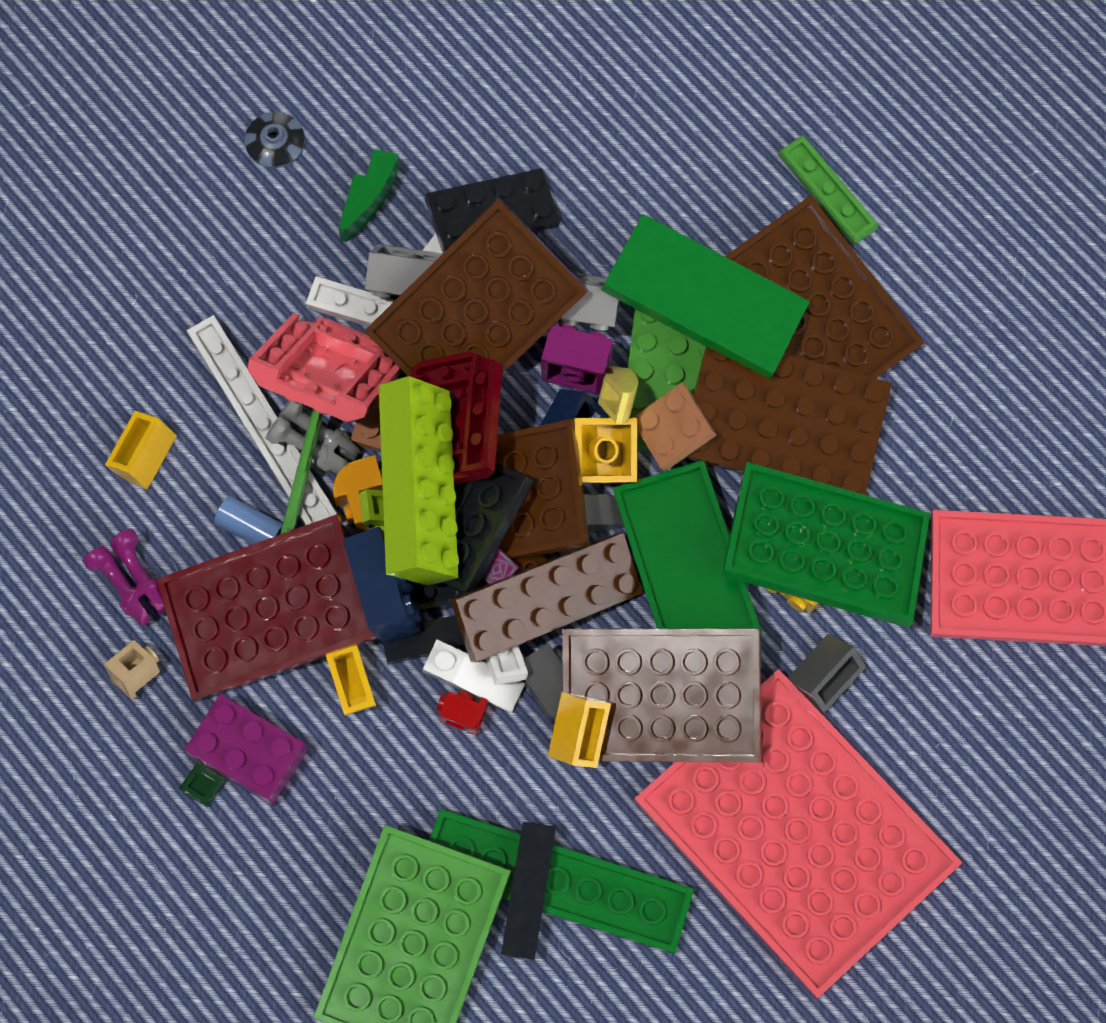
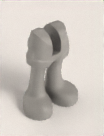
[265,400,360,474]

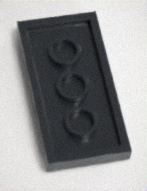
[425,168,561,253]
[442,463,533,593]

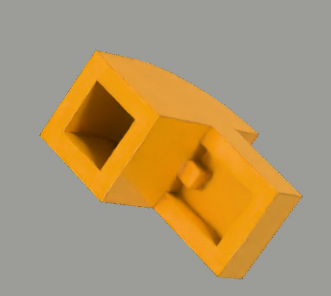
[333,455,383,533]

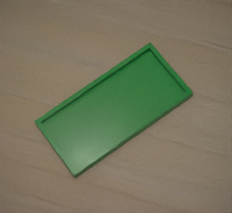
[601,214,810,379]
[612,461,762,636]

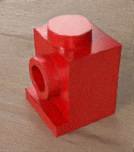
[436,691,489,736]

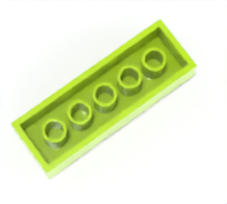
[379,376,459,585]

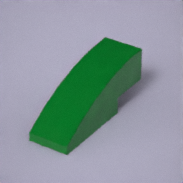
[338,149,399,242]

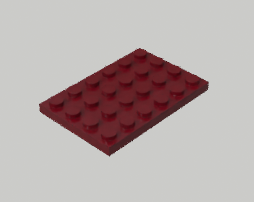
[156,514,377,702]

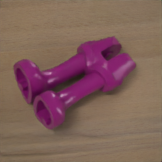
[82,528,166,626]

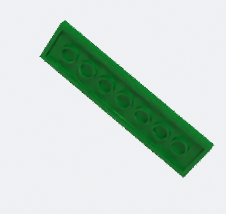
[429,809,694,955]

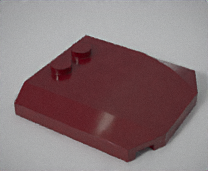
[398,351,502,484]

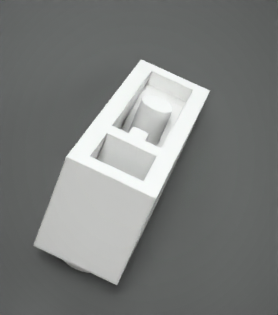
[423,640,525,713]

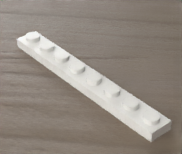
[187,315,337,525]

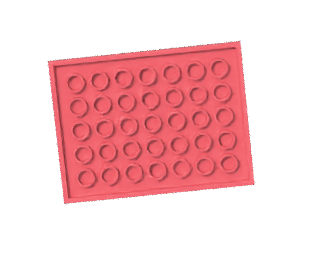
[634,669,962,1000]

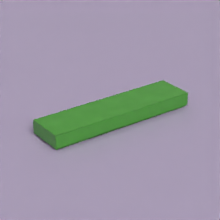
[778,135,879,246]

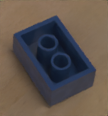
[342,527,423,644]

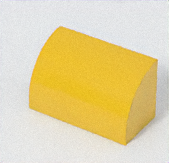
[105,411,177,490]
[548,692,611,768]

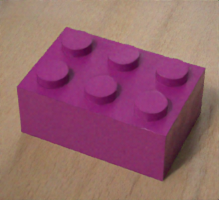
[184,694,308,806]

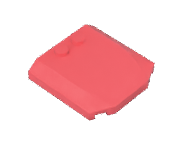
[247,313,403,422]

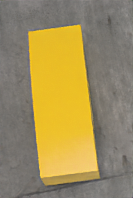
[326,645,376,716]

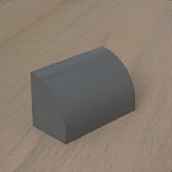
[788,634,866,713]

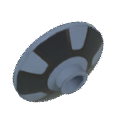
[244,112,305,168]

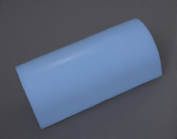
[214,496,283,545]

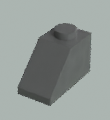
[522,643,563,725]

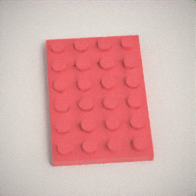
[930,510,1106,646]

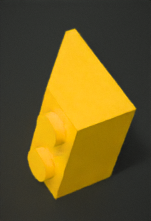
[574,418,637,483]

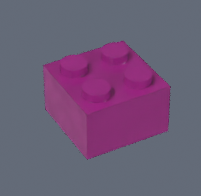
[541,324,613,396]

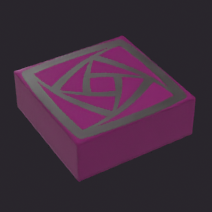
[483,547,522,584]

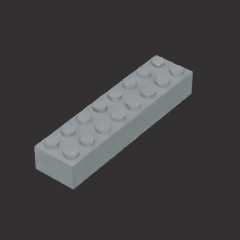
[365,244,620,330]

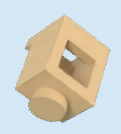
[104,640,160,700]

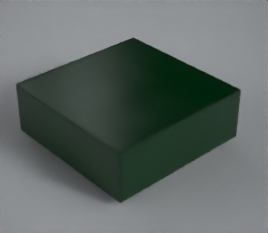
[179,762,226,808]

